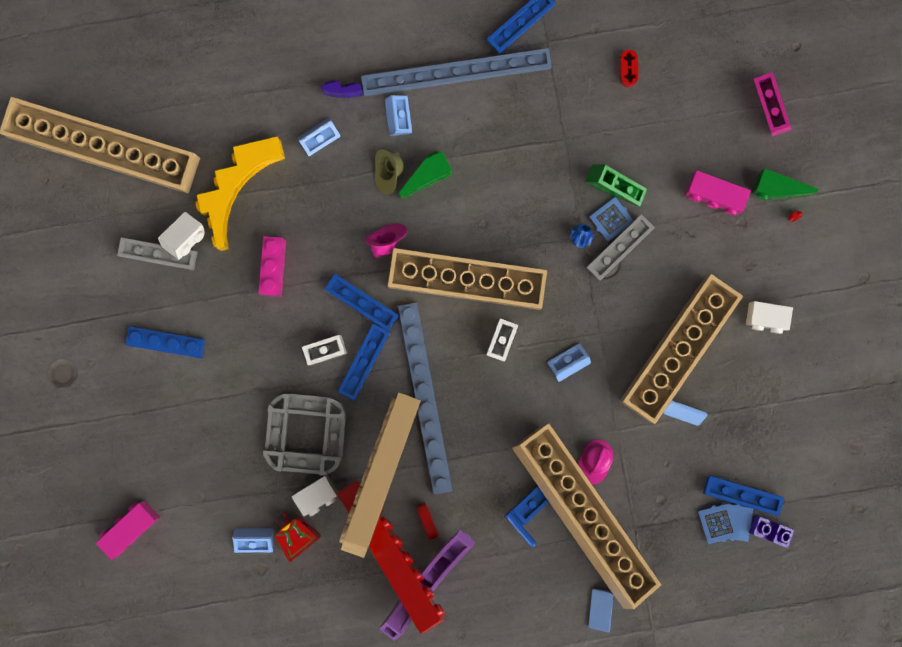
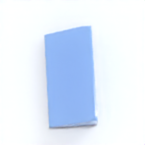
[385,95,412,136]
[297,118,340,156]
[547,343,591,382]
[663,401,707,426]
[232,528,273,553]
[588,588,613,632]

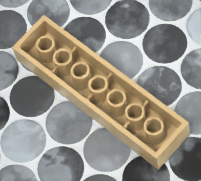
[388,248,547,310]
[619,274,743,424]
[339,393,421,558]

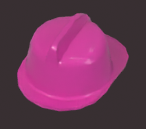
[365,223,407,258]
[578,440,614,485]

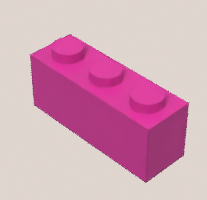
[754,72,792,136]
[685,171,751,216]
[259,236,286,297]
[96,501,160,561]

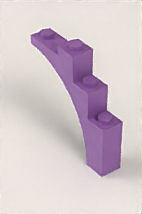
[379,530,475,641]

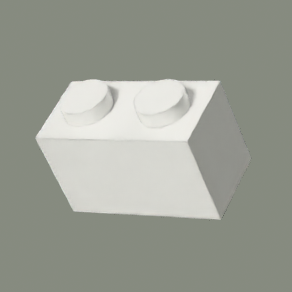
[158,212,205,260]
[746,301,793,334]
[486,319,518,362]
[302,335,347,365]
[292,475,338,517]

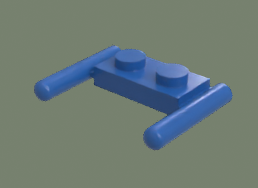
[504,485,549,547]

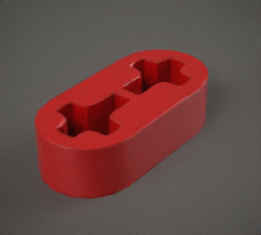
[619,50,639,88]
[416,502,439,540]

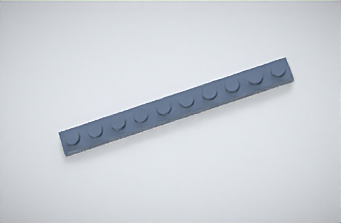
[361,48,552,96]
[398,302,453,495]

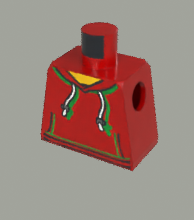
[275,513,321,562]

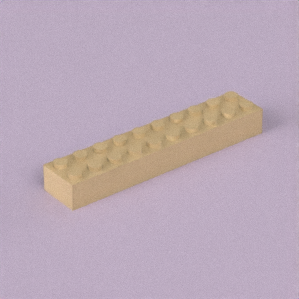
[0,97,200,194]
[512,423,661,609]

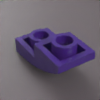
[321,80,363,98]
[749,515,794,548]

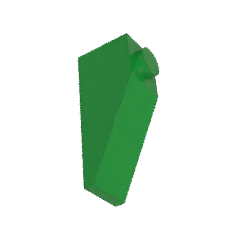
[399,151,452,199]
[585,164,647,206]
[751,169,819,201]

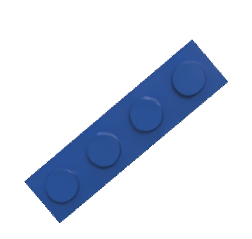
[487,0,556,55]
[324,274,399,331]
[338,324,390,401]
[125,326,206,358]
[703,475,784,516]

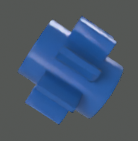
[569,224,594,248]

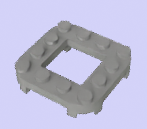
[263,394,346,475]

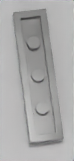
[586,214,655,281]
[117,237,198,271]

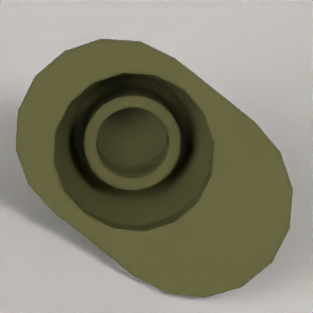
[375,149,404,195]

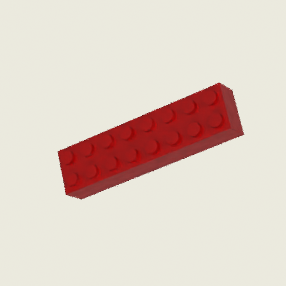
[337,481,446,634]

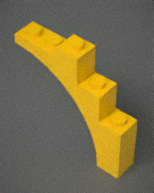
[195,136,285,251]

